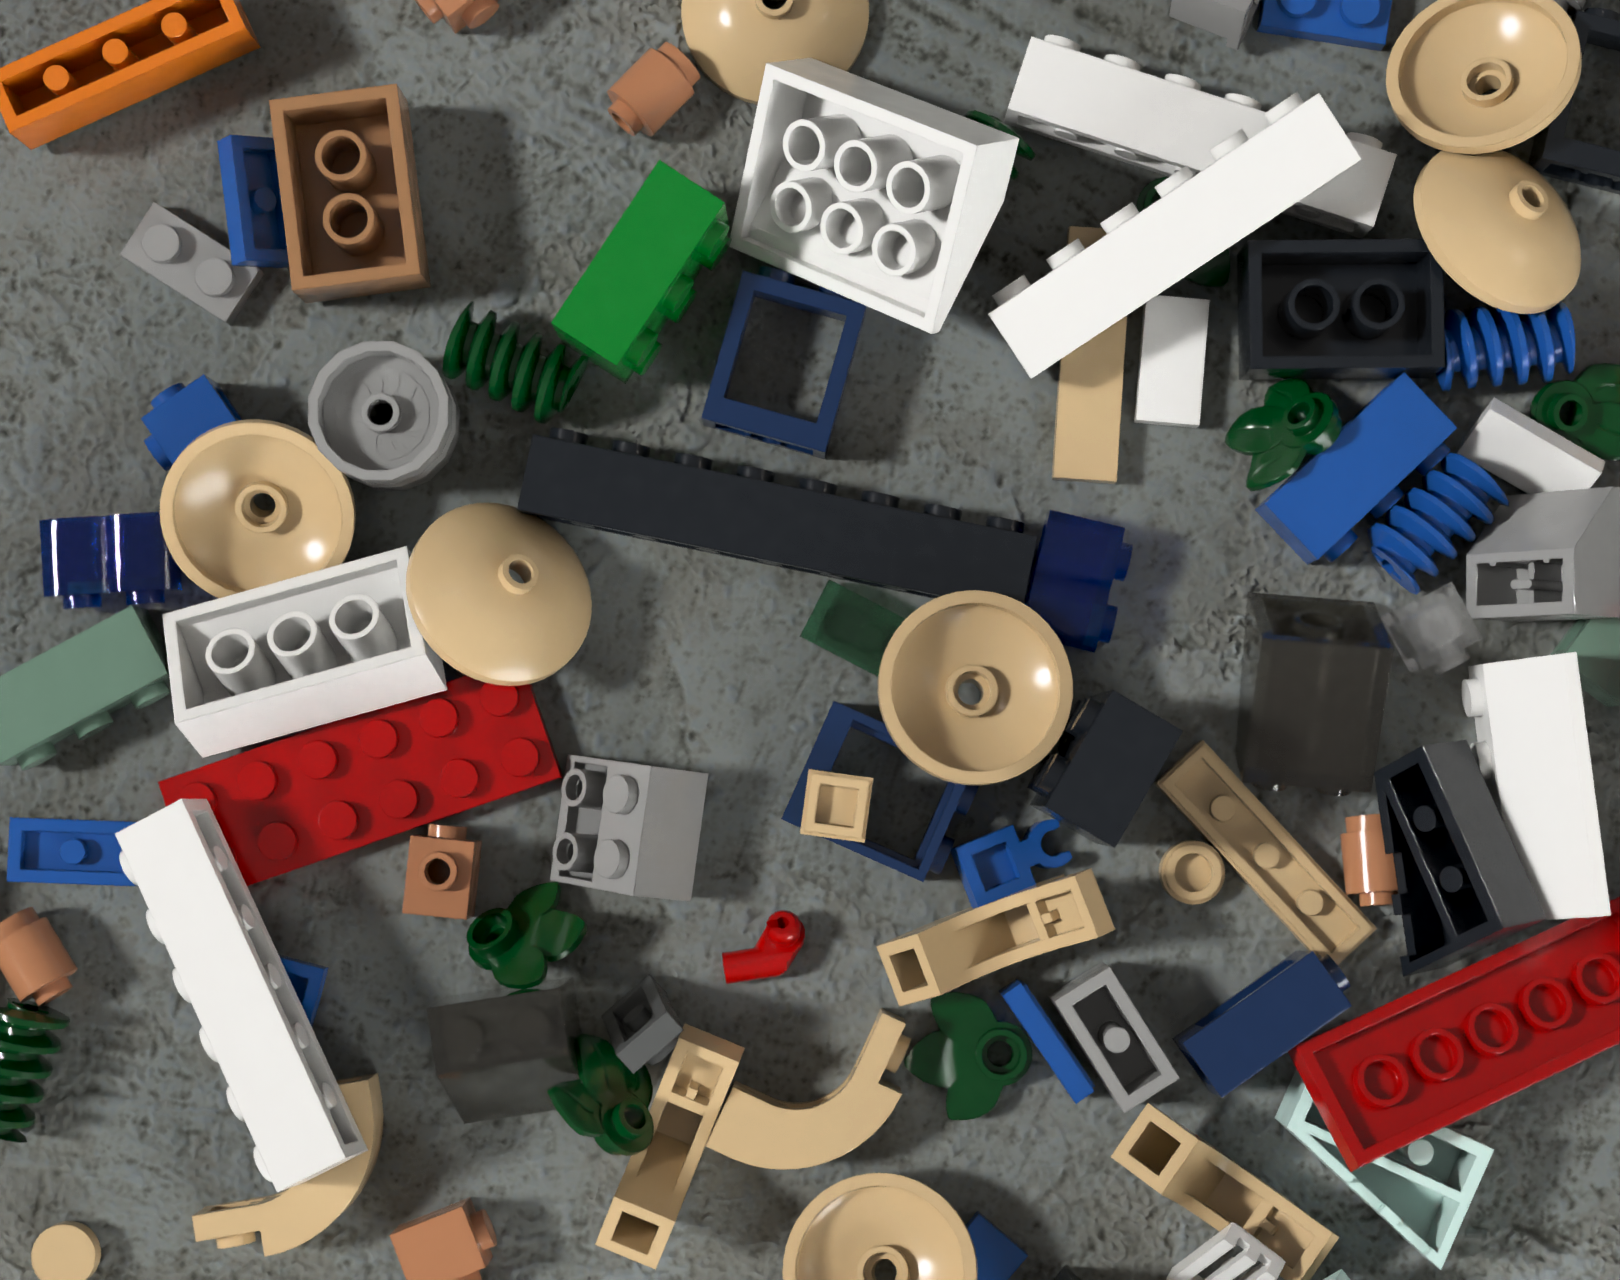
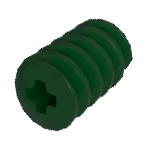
[442,301,589,424]
[0,998,70,1143]

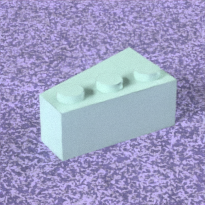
[1275,1069,1494,1270]

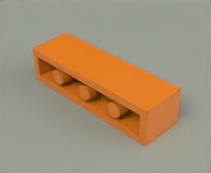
[0,0,261,150]

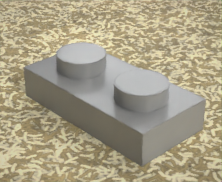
[120,202,265,326]

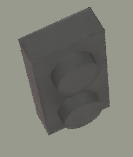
[601,974,683,1074]

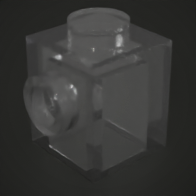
[1380,582,1483,676]

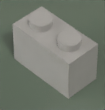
[1048,962,1180,1113]

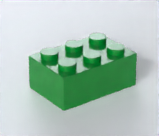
[551,160,732,384]

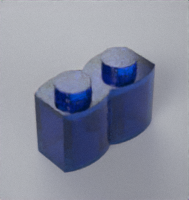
[1024,510,1133,653]
[39,512,182,610]

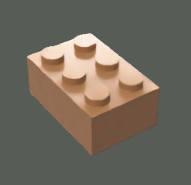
[269,84,431,303]

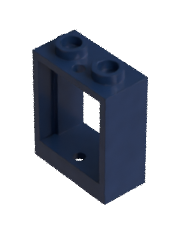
[701,266,866,459]
[781,701,979,882]
[1172,951,1352,1098]

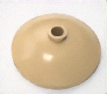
[681,0,869,105]
[1386,0,1582,154]
[1413,150,1581,314]
[160,419,356,598]
[406,503,592,686]
[878,590,1073,786]
[782,1173,978,1280]

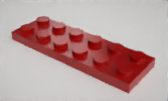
[158,675,563,887]
[1288,896,1620,1172]

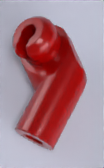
[722,910,805,984]

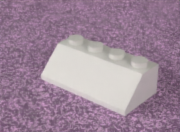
[162,546,447,758]
[1461,652,1611,920]

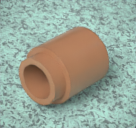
[607,42,701,137]
[1340,814,1398,907]
[0,907,78,1007]

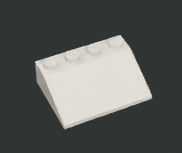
[729,58,1019,334]

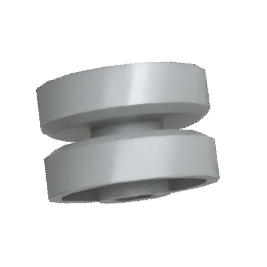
[308,341,460,491]

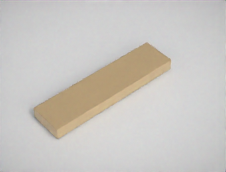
[1052,226,1127,484]
[1154,740,1377,965]

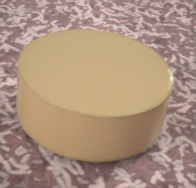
[1159,840,1225,905]
[31,1221,101,1280]

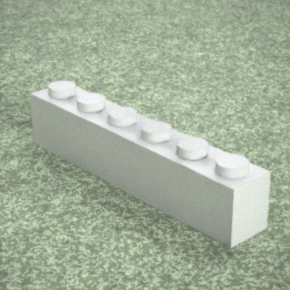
[1004,35,1397,239]
[988,92,1361,379]
[115,799,368,1193]

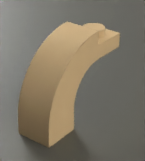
[876,868,1115,1007]
[706,1008,911,1170]
[595,1024,745,1270]
[192,1073,384,1257]
[1111,1103,1339,1280]

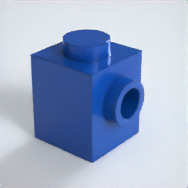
[141,374,243,471]

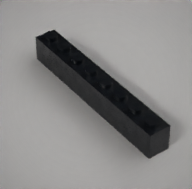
[517,427,1037,604]

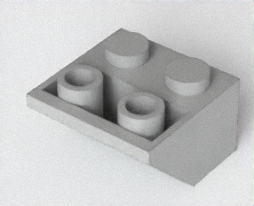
[1466,486,1620,622]
[550,754,708,901]

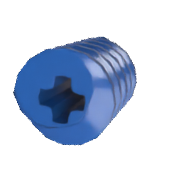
[1436,301,1575,391]
[1367,452,1509,595]

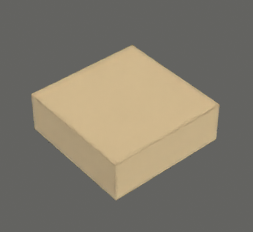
[800,769,873,843]

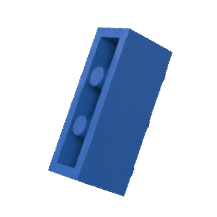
[1255,372,1457,564]

